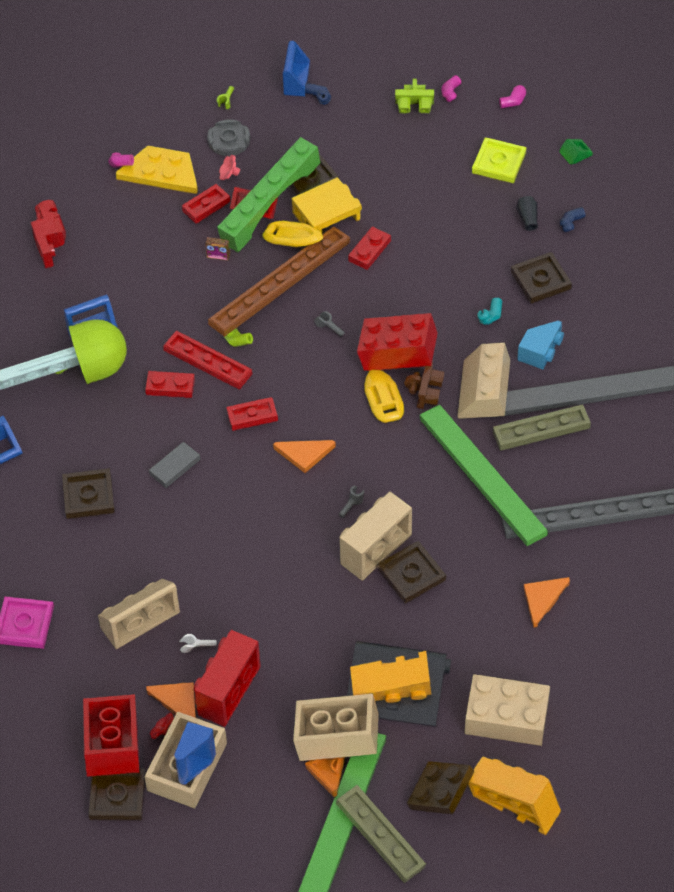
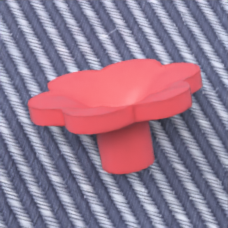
[219,155,240,181]

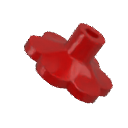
[150,713,174,739]

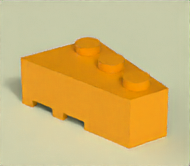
[350,651,432,703]
[468,756,561,835]

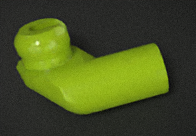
[224,329,253,347]

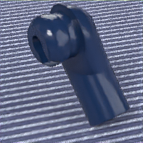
[305,83,331,104]
[559,207,586,232]

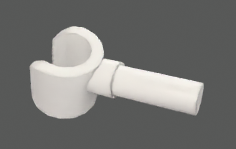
[179,634,217,653]

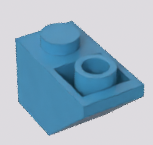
[518,321,564,369]

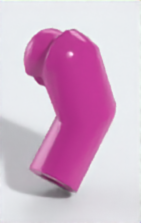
[441,75,462,102]
[499,85,526,108]
[108,152,134,168]

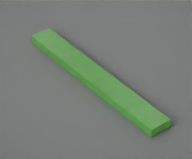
[420,405,548,546]
[298,733,386,892]

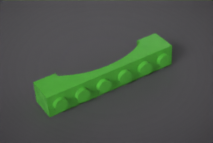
[217,137,320,252]

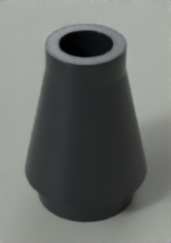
[516,196,538,231]

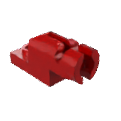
[31,200,66,268]

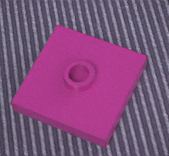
[0,597,54,649]

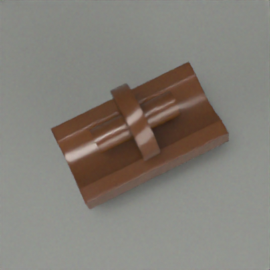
[404,362,445,409]

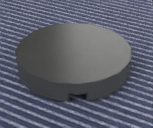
[207,119,251,156]

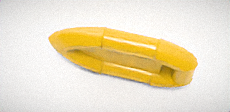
[263,221,323,247]
[364,370,404,423]

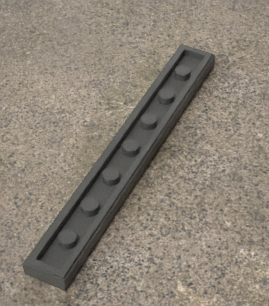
[505,366,674,416]
[501,489,674,539]

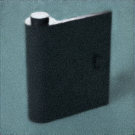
[347,641,451,727]

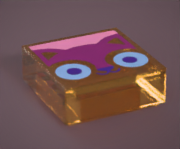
[205,237,230,261]

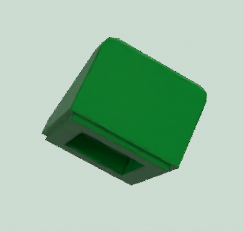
[559,139,593,164]

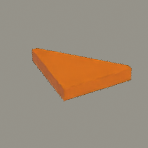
[273,440,336,473]
[524,577,570,628]
[146,682,196,718]
[305,757,345,797]

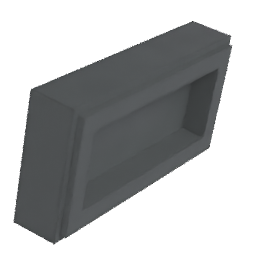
[149,442,201,488]

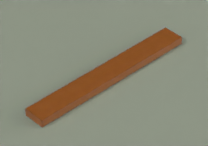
[208,226,350,337]

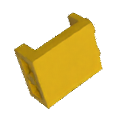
[292,177,362,234]

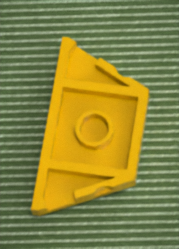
[116,146,198,194]

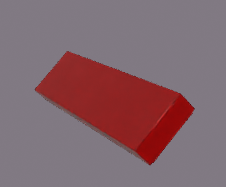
[163,331,253,390]

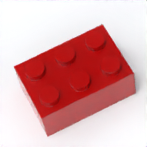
[357,313,438,371]
[193,630,261,727]
[83,694,140,777]

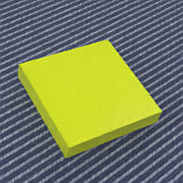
[472,137,527,183]

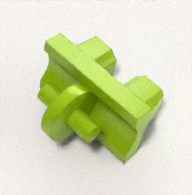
[395,78,434,113]

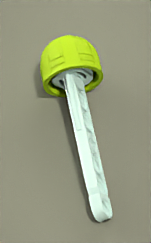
[0,320,127,390]

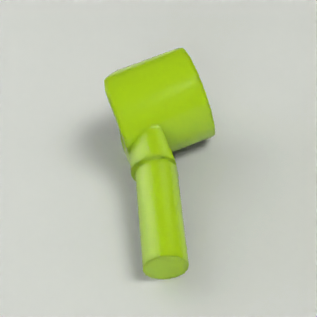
[217,86,234,109]

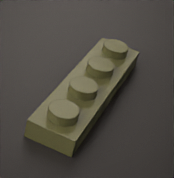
[493,404,591,451]
[336,785,426,883]

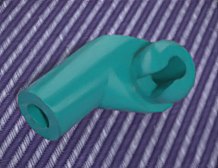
[477,298,502,325]

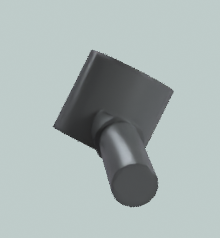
[314,311,345,337]
[339,485,364,518]

